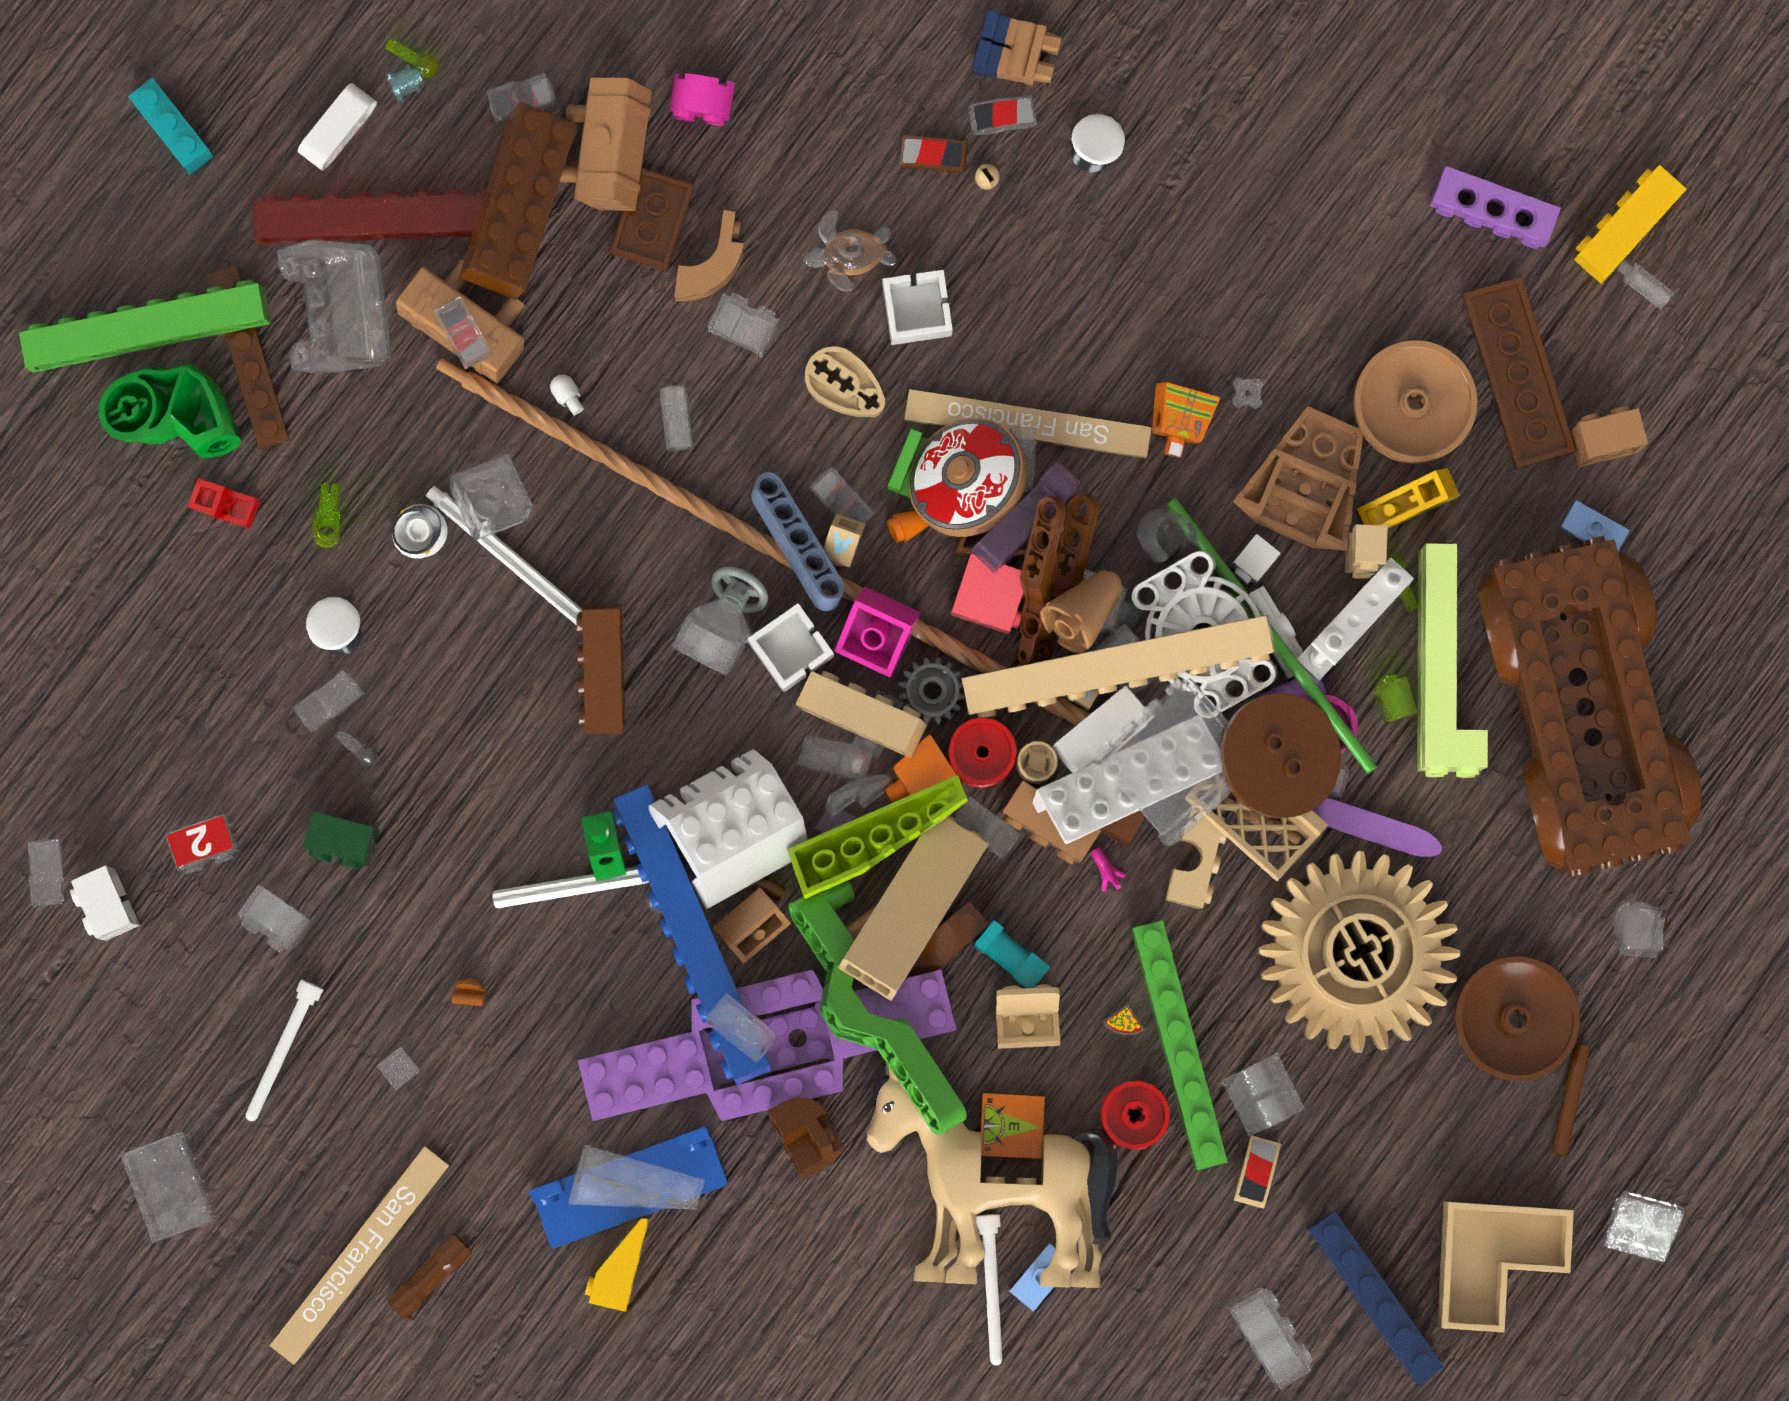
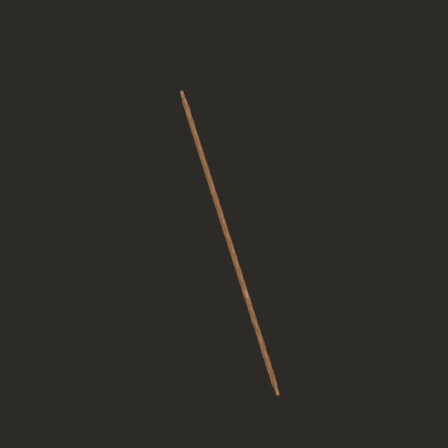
[436,358,1302,845]

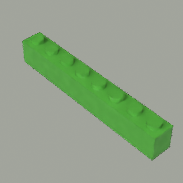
[19,280,271,373]
[1131,920,1228,1170]

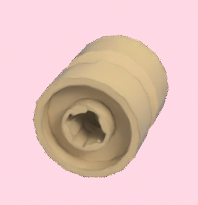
[1016,741,1057,784]

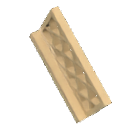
[1184,774,1328,881]

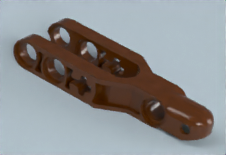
[1018,494,1099,665]

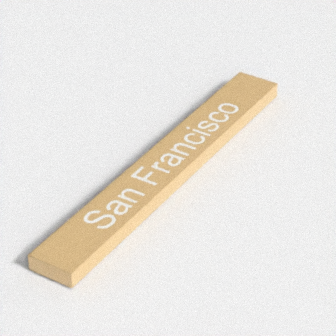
[904,389,1152,459]
[270,1146,450,1365]

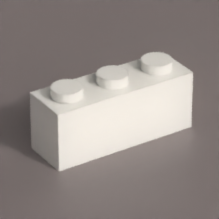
[1053,686,1150,773]

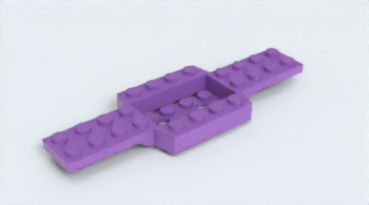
[578,970,956,1121]

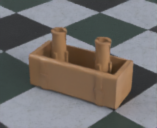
[560,78,652,211]
[396,260,525,384]

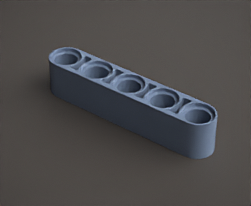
[751,472,844,611]

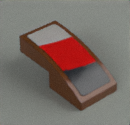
[899,136,968,173]

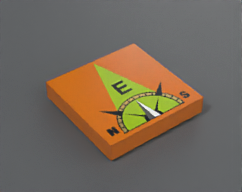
[980,1093,1045,1159]

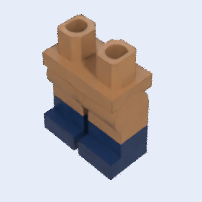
[973,10,1062,86]

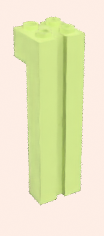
[1417,544,1488,778]

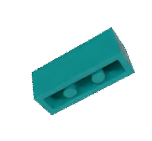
[128,78,213,175]

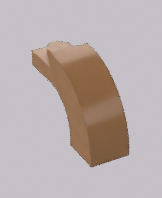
[674,210,744,301]

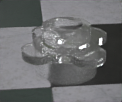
[1232,377,1263,409]

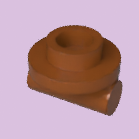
[452,978,486,1006]

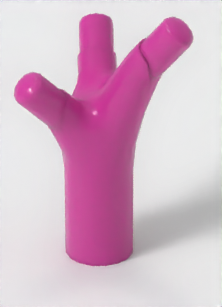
[1090,847,1125,892]

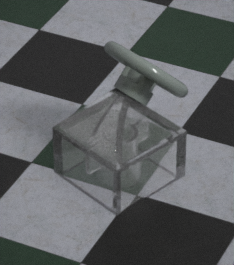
[672,567,768,676]

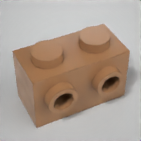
[713,887,791,964]

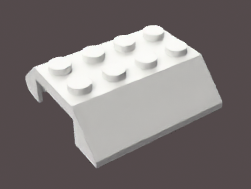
[649,749,808,909]

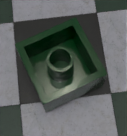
[303,811,379,870]

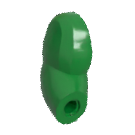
[98,364,241,458]

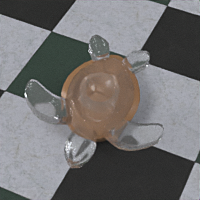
[803,210,896,292]

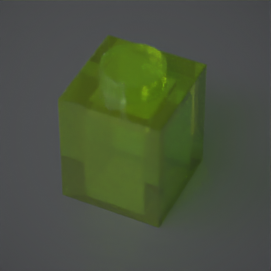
[1373,674,1417,724]

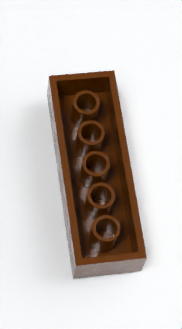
[459,102,577,300]

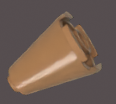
[1040,570,1123,654]

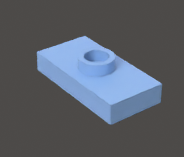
[1560,500,1630,551]
[1009,1243,1055,1312]

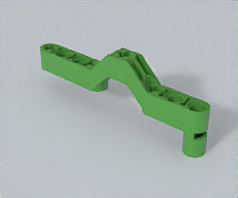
[788,881,966,1135]

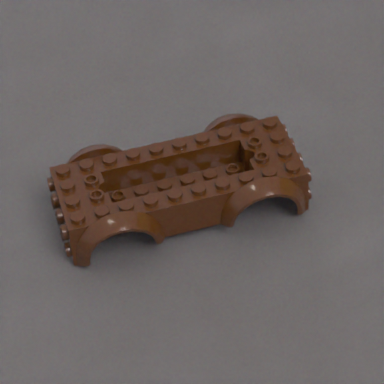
[1477,536,1702,877]

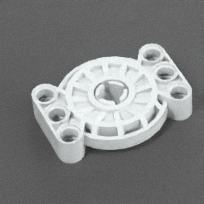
[1132,551,1277,718]

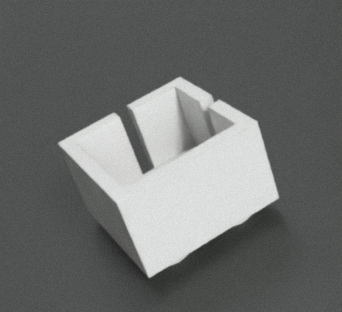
[882,270,953,345]
[748,604,834,692]
[70,866,140,941]

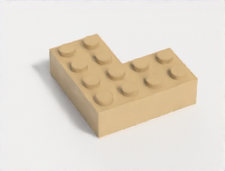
[1437,1201,1574,1332]

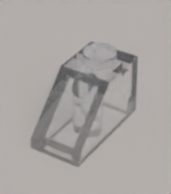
[797,735,873,782]

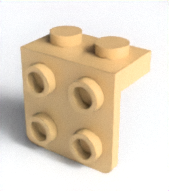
[996,984,1060,1049]

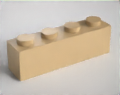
[796,671,927,758]

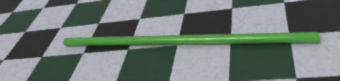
[1167,498,1377,774]

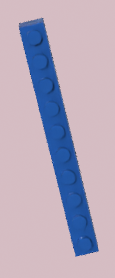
[611,784,771,1085]

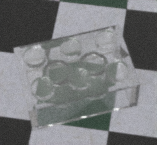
[120,1132,217,1243]
[1226,1286,1313,1390]

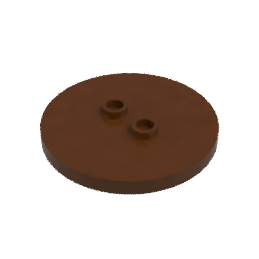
[1220,693,1341,818]

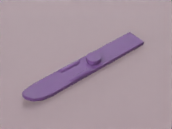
[1312,798,1442,857]

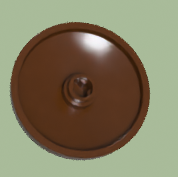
[1454,956,1580,1081]

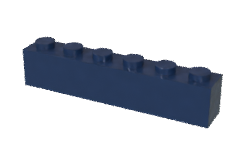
[1306,1211,1444,1385]

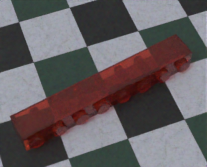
[253,189,486,244]

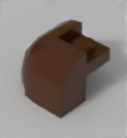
[768,1097,844,1181]

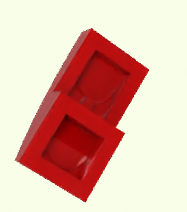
[187,478,260,529]

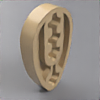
[805,347,885,417]

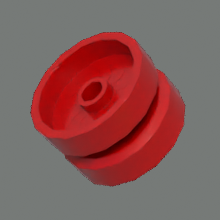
[947,717,1017,789]
[1099,1081,1170,1149]

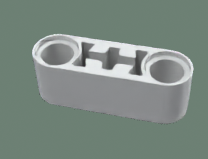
[298,83,377,171]

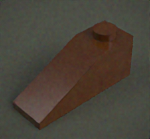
[908,901,990,977]

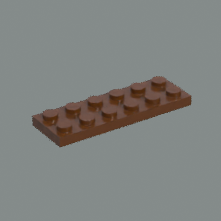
[1462,277,1576,470]

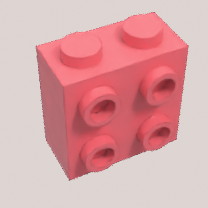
[951,554,1026,634]

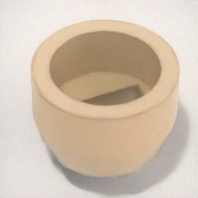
[975,164,1000,190]

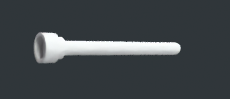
[246,979,324,1121]
[976,1214,1002,1365]

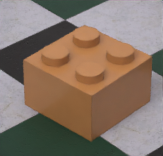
[1570,406,1648,468]

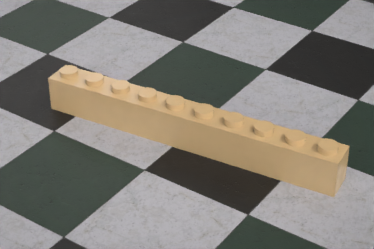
[962,615,1276,718]

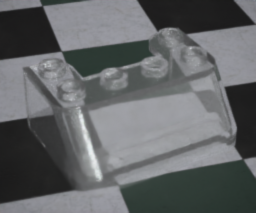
[277,240,391,374]

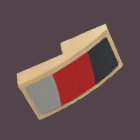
[1234,1135,1281,1209]

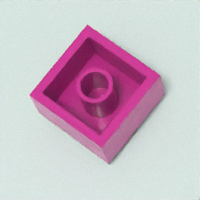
[834,587,921,677]

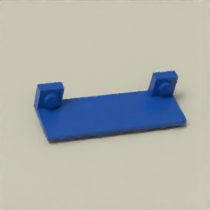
[529,1126,727,1248]

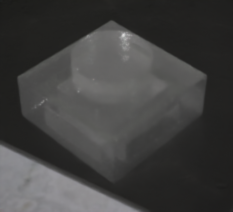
[377,1047,421,1091]

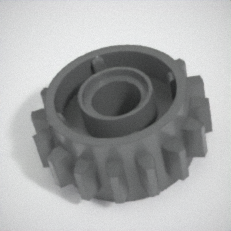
[898,658,965,725]

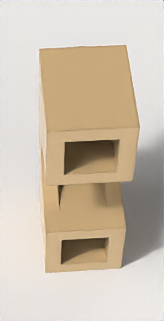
[1345,524,1388,579]
[1165,809,1226,909]

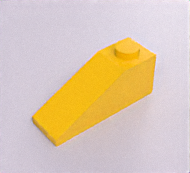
[1357,468,1460,529]
[585,1218,649,1312]

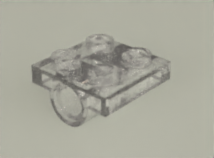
[1221,1053,1305,1137]
[1604,1191,1684,1263]

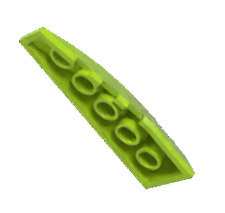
[787,774,968,899]

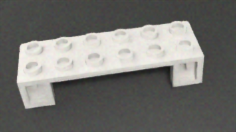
[1032,715,1222,844]

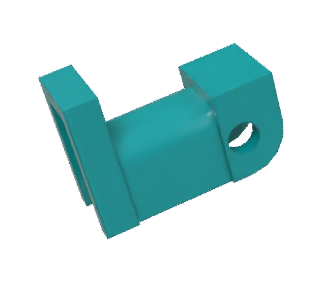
[973,920,1050,988]

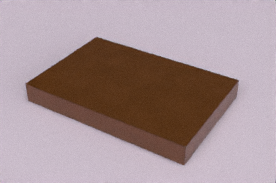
[609,168,696,272]

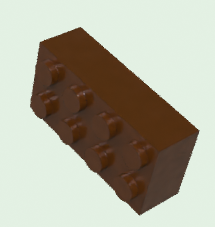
[577,604,626,734]

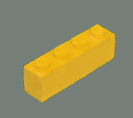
[1574,165,1686,284]

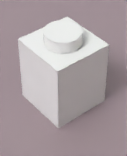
[1231,534,1281,585]

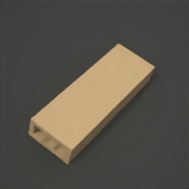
[838,816,989,1001]

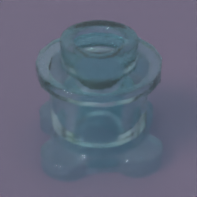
[385,64,424,103]

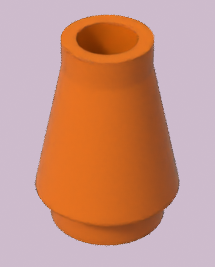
[887,510,929,543]

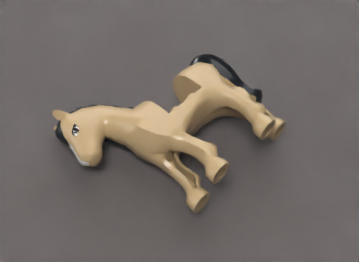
[867,1064,1117,1288]

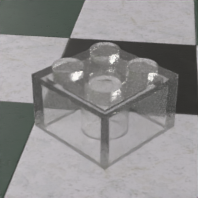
[449,454,534,542]

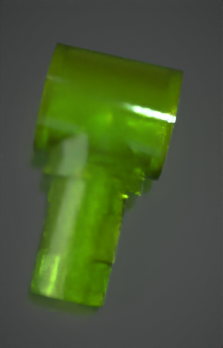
[312,484,341,548]

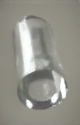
[1617,260,1675,310]

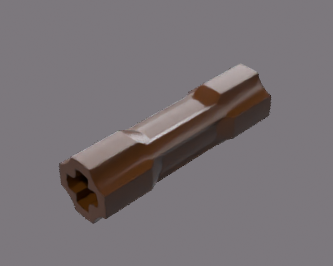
[387,1233,473,1319]

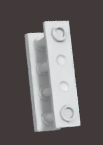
[1297,558,1414,683]

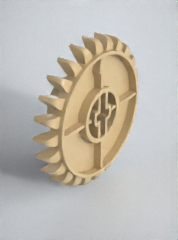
[1258,851,1460,1053]

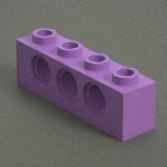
[1430,166,1561,249]

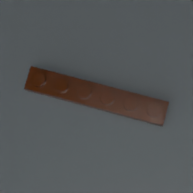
[207,265,290,450]

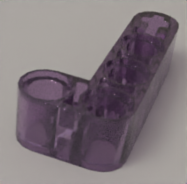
[971,461,1081,574]

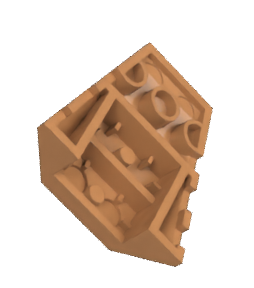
[1233,406,1363,551]

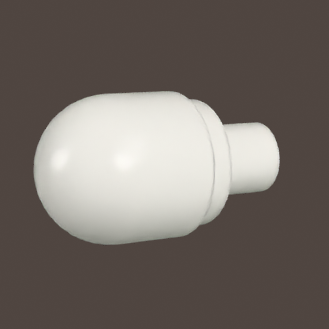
[550,375,584,415]

